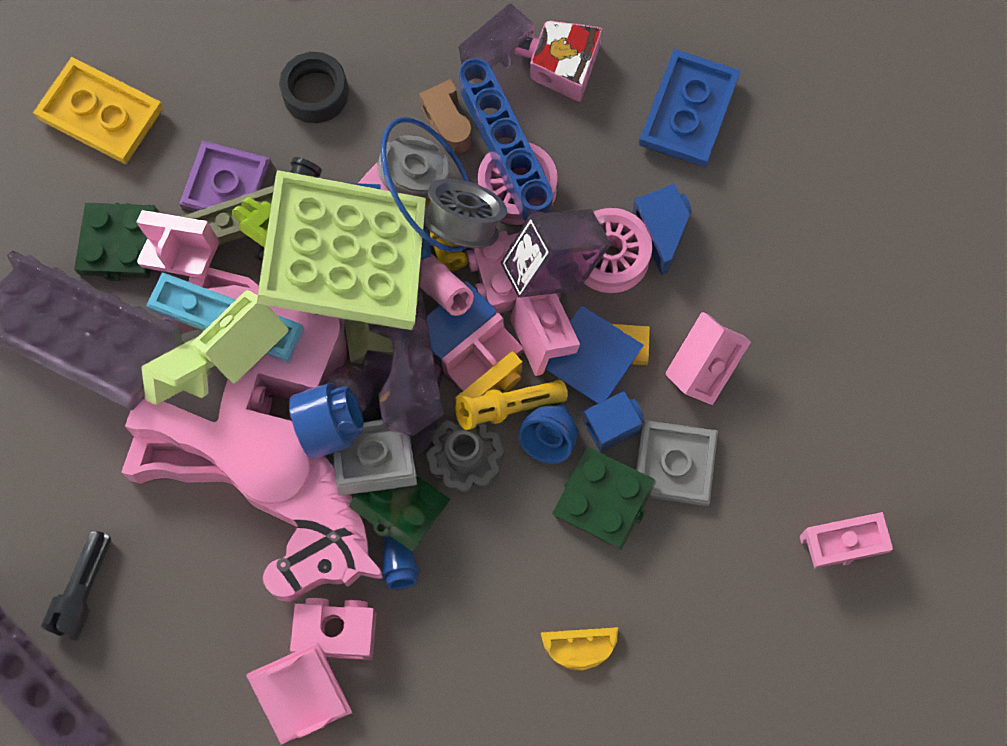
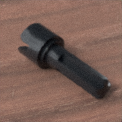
[40,531,111,641]

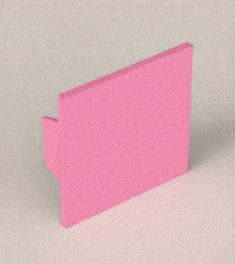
[246,642,353,744]

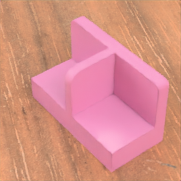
[136,210,220,278]
[510,286,580,376]
[666,312,751,405]
[442,313,523,392]
[799,512,893,569]

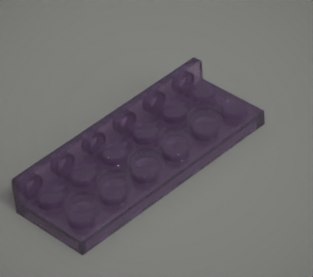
[0,250,184,411]

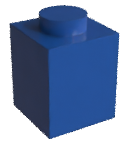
[582,391,644,453]

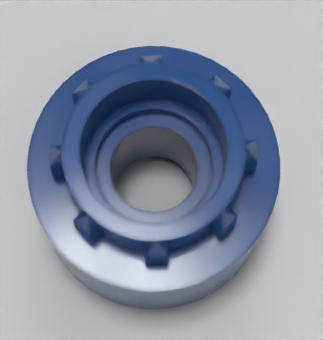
[289,383,364,459]

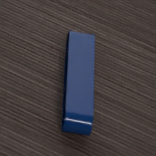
[459,58,553,224]

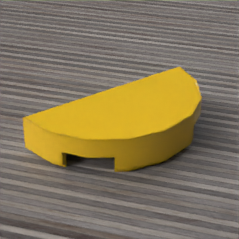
[540,627,619,671]

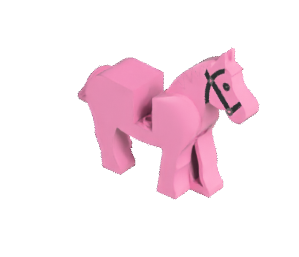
[121,268,383,602]

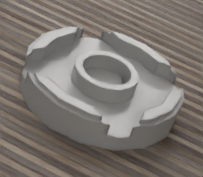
[377,135,450,199]

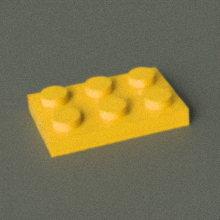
[33,57,164,165]

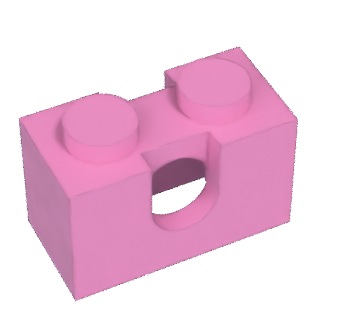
[290,598,377,660]

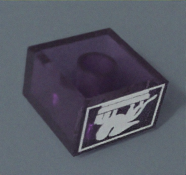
[500,209,611,298]

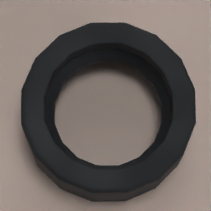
[279,52,349,123]

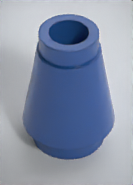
[382,534,420,590]

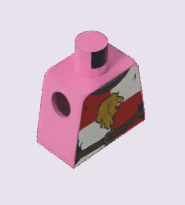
[515,21,602,102]

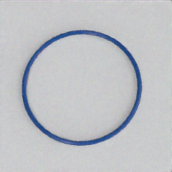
[381,117,470,252]

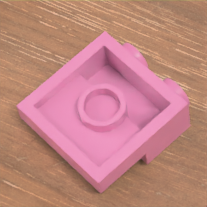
[466,227,561,314]

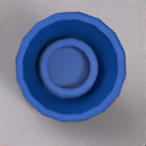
[518,403,578,464]

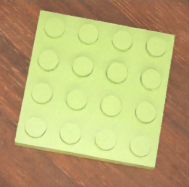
[256,170,426,330]

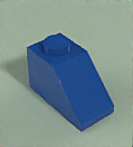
[632,184,692,275]

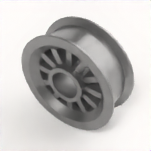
[424,179,507,248]

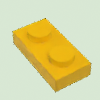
[455,351,522,412]

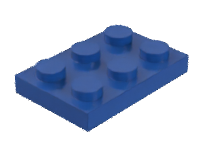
[639,49,741,168]

